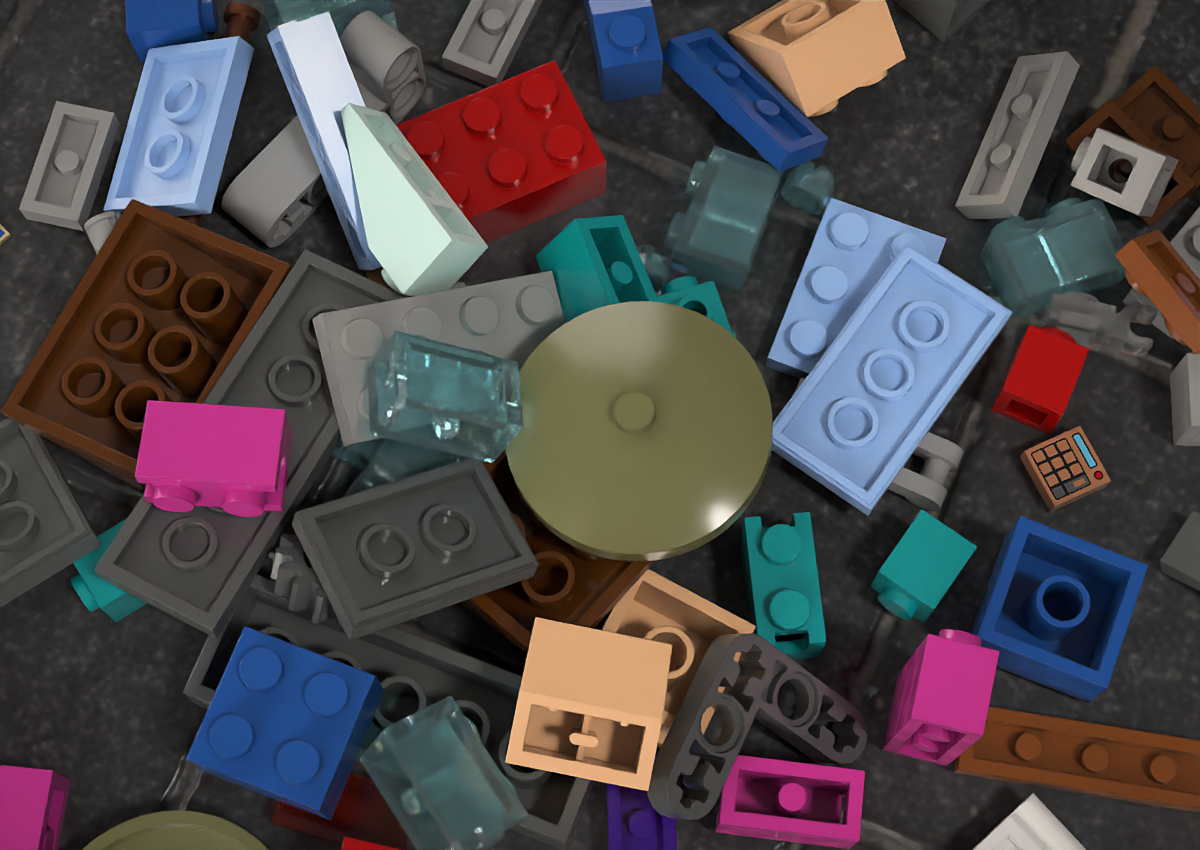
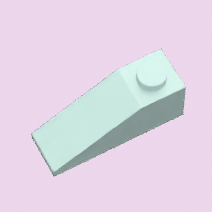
[341,103,488,297]

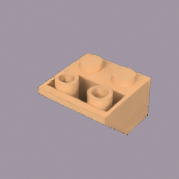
[505,617,673,791]

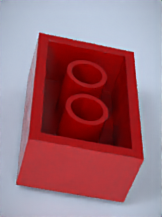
[396,60,606,243]

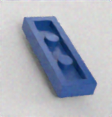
[663,27,829,172]

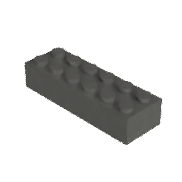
[183,575,594,850]

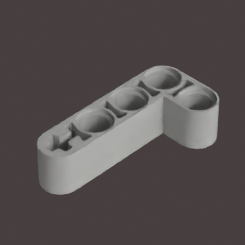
[221,10,426,248]

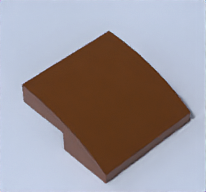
[1064,65,1200,228]

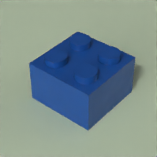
[970,516,1148,703]
[186,626,385,821]

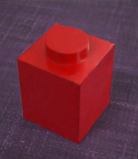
[991,324,1090,435]

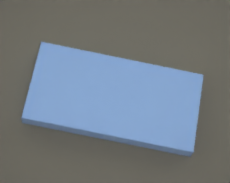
[772,243,1013,516]

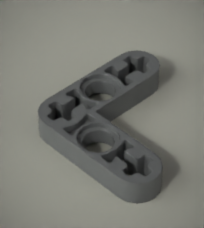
[647,633,867,820]

